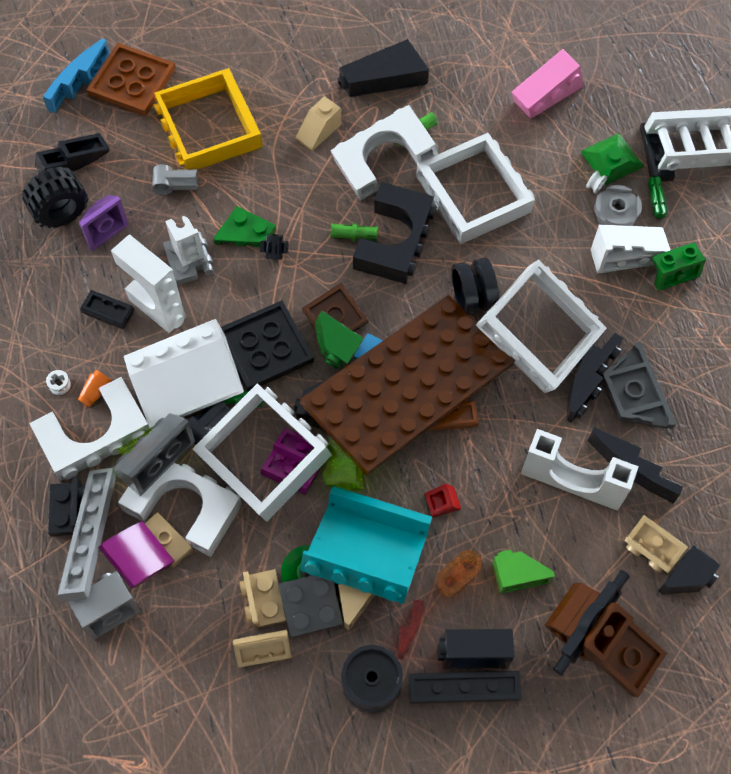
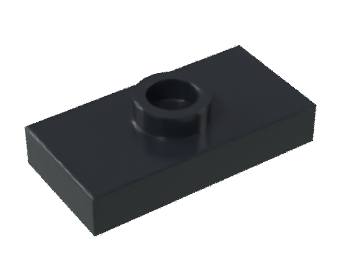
[80,290,135,330]

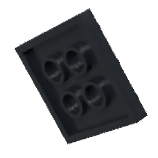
[221,300,314,391]

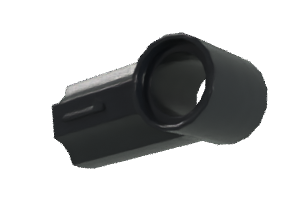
[188,401,230,445]

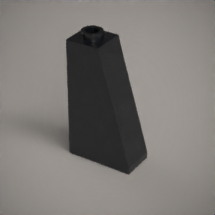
[337,39,429,97]

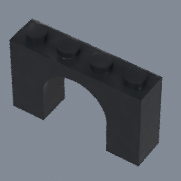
[353,182,437,284]

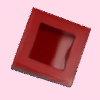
[424,483,461,517]

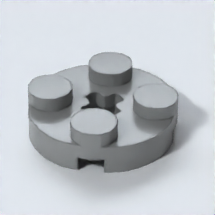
[594,185,642,226]

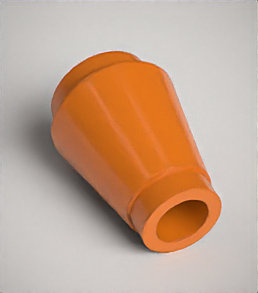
[78,370,112,408]

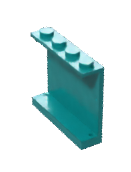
[300,486,432,604]

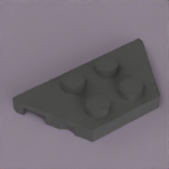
[602,342,676,429]

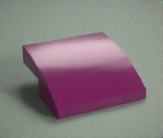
[260,427,330,495]
[98,521,175,589]

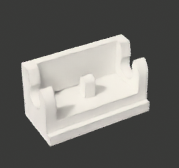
[165,216,204,266]

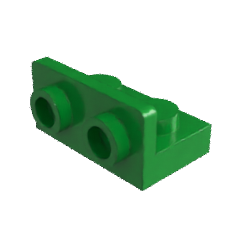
[652,243,706,291]

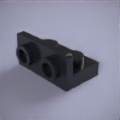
[48,477,85,536]

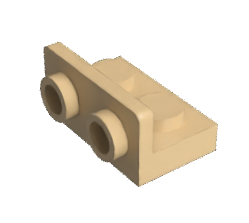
[239,569,287,630]

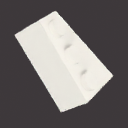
[591,225,670,274]

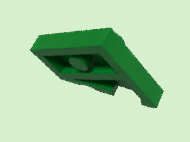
[213,206,276,247]

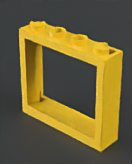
[154,68,262,170]

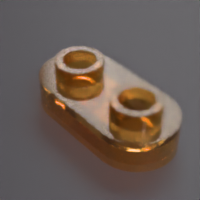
[436,550,482,596]

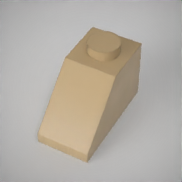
[296,96,341,151]
[339,584,375,631]

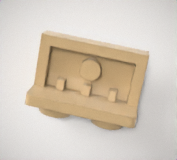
[624,515,688,573]

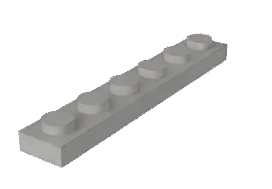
[58,467,117,601]

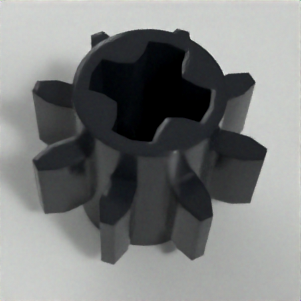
[260,234,289,260]

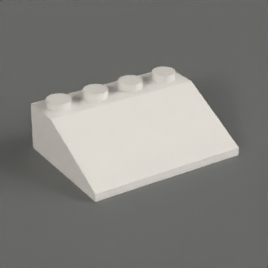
[124,319,244,430]

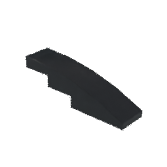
[588,427,683,504]

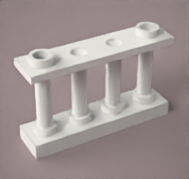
[644,108,731,171]

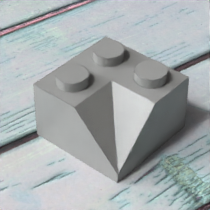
[68,571,142,640]

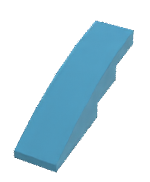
[43,38,110,113]

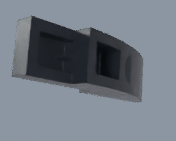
[567,333,623,423]

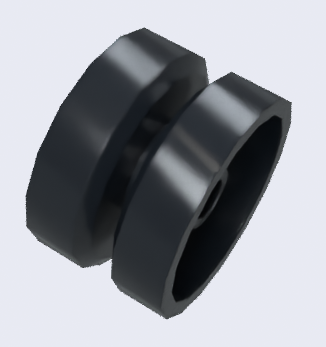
[451,257,499,315]
[341,644,403,714]

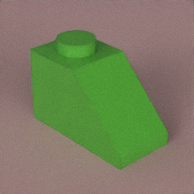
[492,550,555,594]

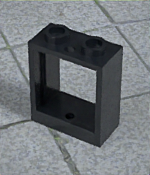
[437,629,515,669]

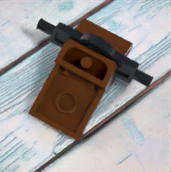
[544,570,667,697]

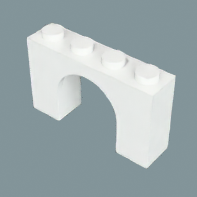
[331,105,438,201]
[111,234,186,333]
[29,377,151,481]
[521,429,638,511]
[118,463,243,557]

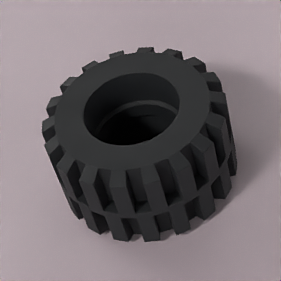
[22,167,89,229]

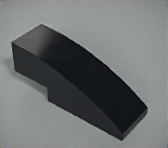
[35,133,110,172]

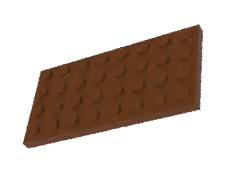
[300,295,515,476]

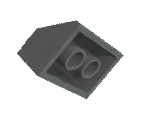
[114,413,195,497]

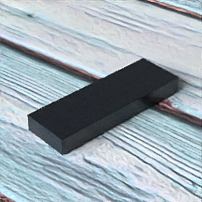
[640,122,675,182]

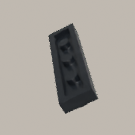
[409,671,522,704]

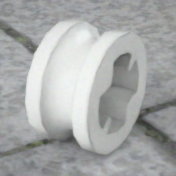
[586,171,607,194]
[46,370,71,395]

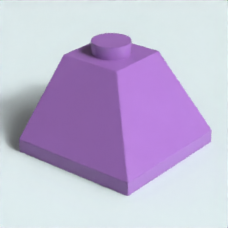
[79,195,129,251]

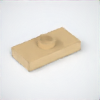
[145,512,193,568]
[233,630,292,668]

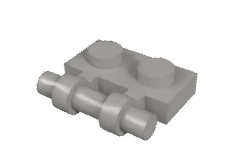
[163,232,214,285]

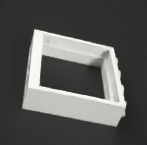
[416,133,535,245]
[476,260,607,393]
[193,384,332,522]

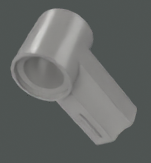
[152,164,198,195]

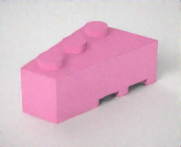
[512,49,583,119]

